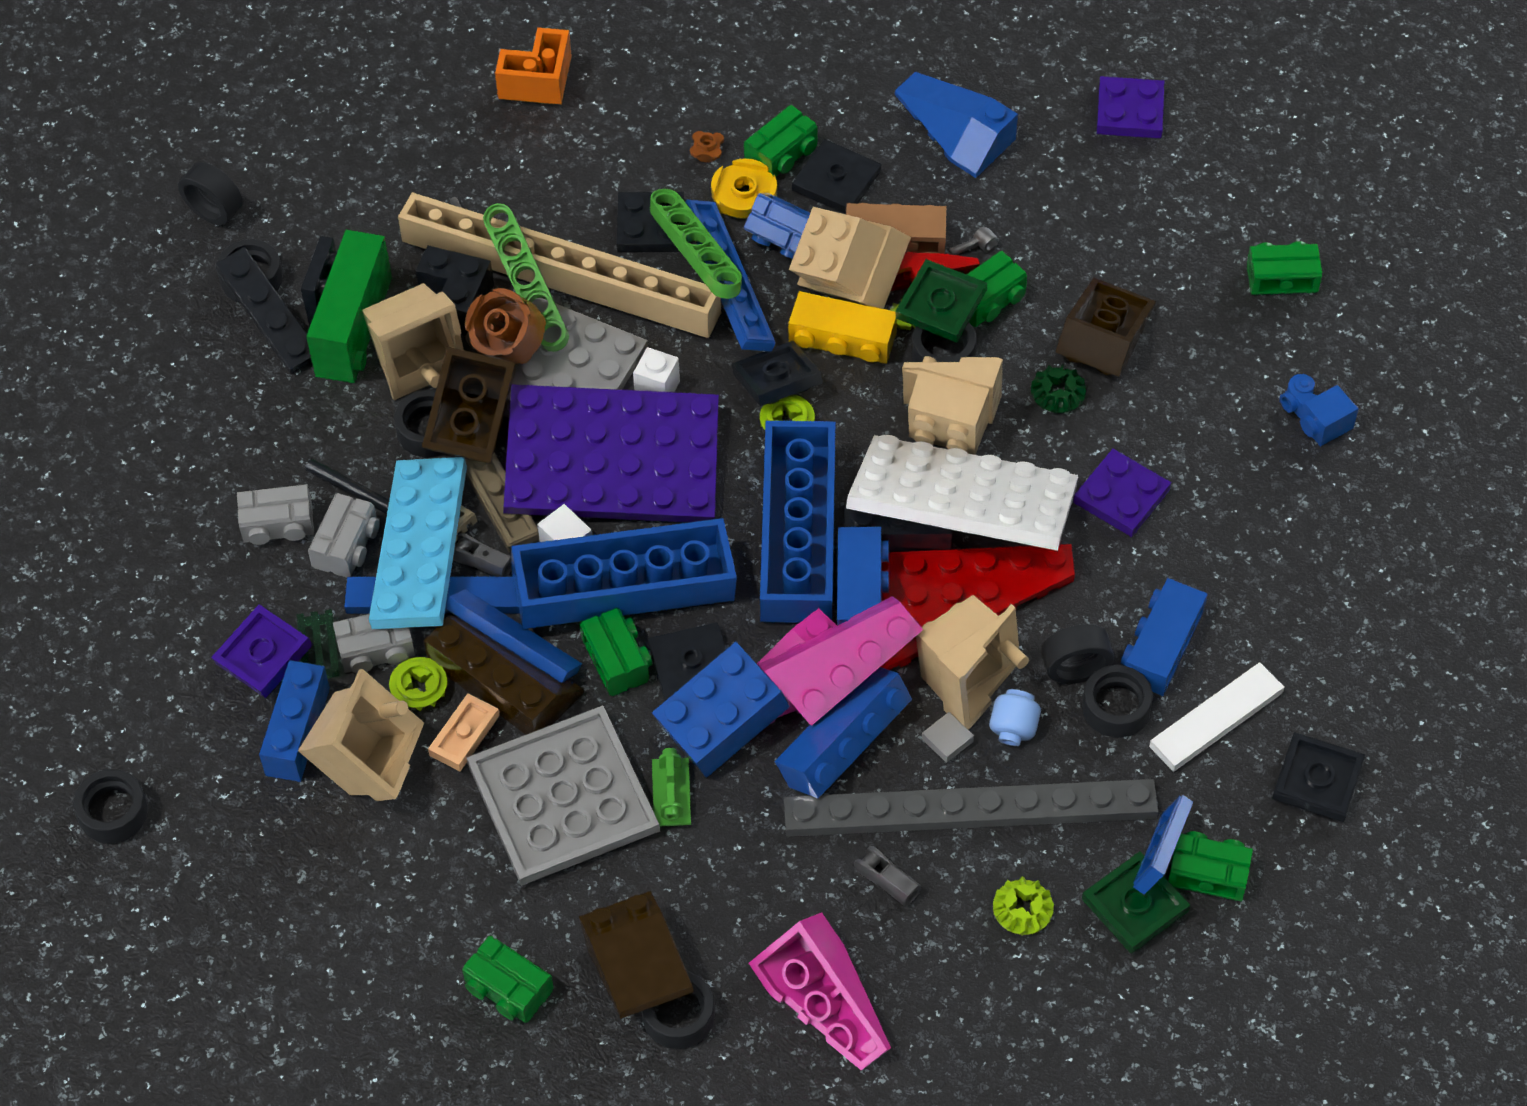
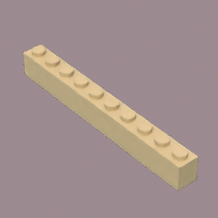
[398,192,721,338]

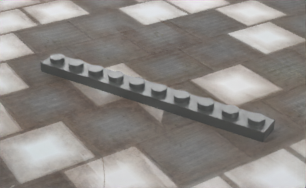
[784,779,1158,837]

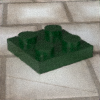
[895,259,987,342]
[1082,851,1190,954]

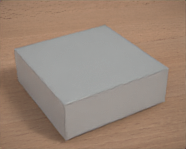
[922,712,974,763]

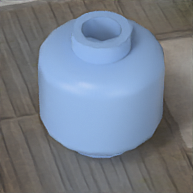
[989,689,1041,746]

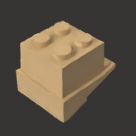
[789,207,911,309]
[362,283,464,400]
[902,356,1003,455]
[916,595,1029,730]
[298,669,424,801]

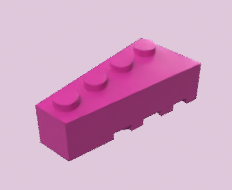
[759,596,923,726]

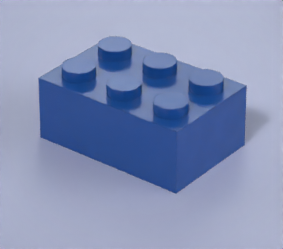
[652,642,790,778]

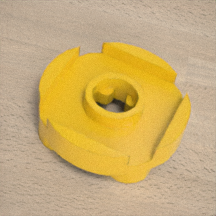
[711,158,777,218]

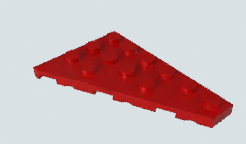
[881,544,1075,670]

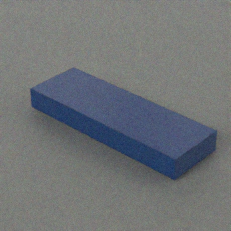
[1133,795,1193,894]

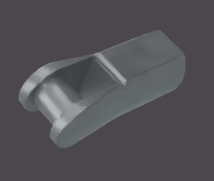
[453,533,512,577]
[854,846,921,907]

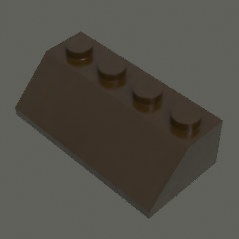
[424,615,584,735]

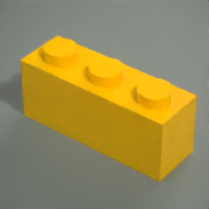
[788,291,897,364]

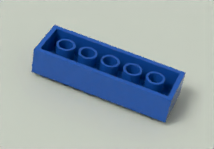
[760,421,836,623]
[511,518,737,629]

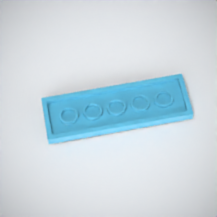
[369,457,467,629]

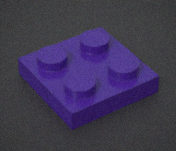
[1096,76,1164,139]
[1073,448,1171,537]
[211,604,313,698]

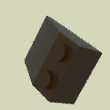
[1056,278,1156,377]
[422,347,516,464]
[579,891,694,1019]

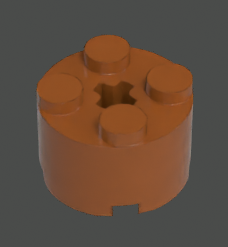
[465,288,546,364]

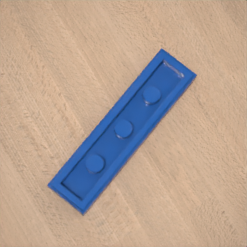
[445,589,582,683]

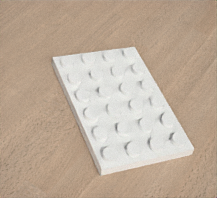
[846,435,1078,551]

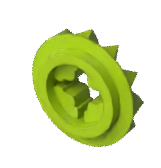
[760,394,815,430]
[389,657,448,711]
[993,876,1054,935]

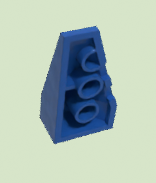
[895,72,1018,178]

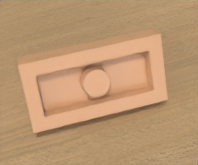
[428,693,500,772]

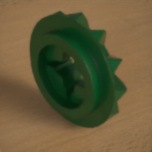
[1031,364,1086,413]

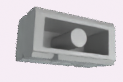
[237,484,314,545]
[308,493,380,578]
[333,614,415,673]

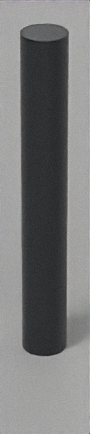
[305,458,389,514]

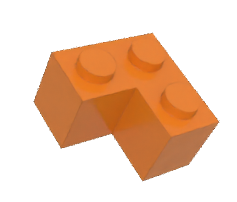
[495,27,572,105]

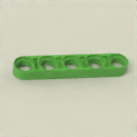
[650,189,742,299]
[483,203,569,352]

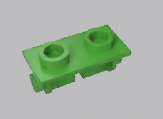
[652,748,691,826]

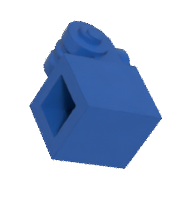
[1280,374,1358,447]

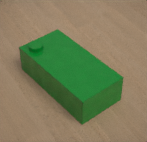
[306,230,392,383]

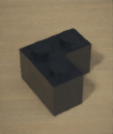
[416,245,494,335]

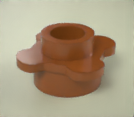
[690,131,724,162]

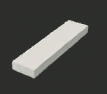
[1149,662,1284,772]

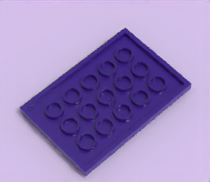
[503,384,719,523]

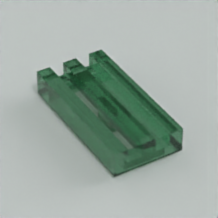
[296,609,340,678]

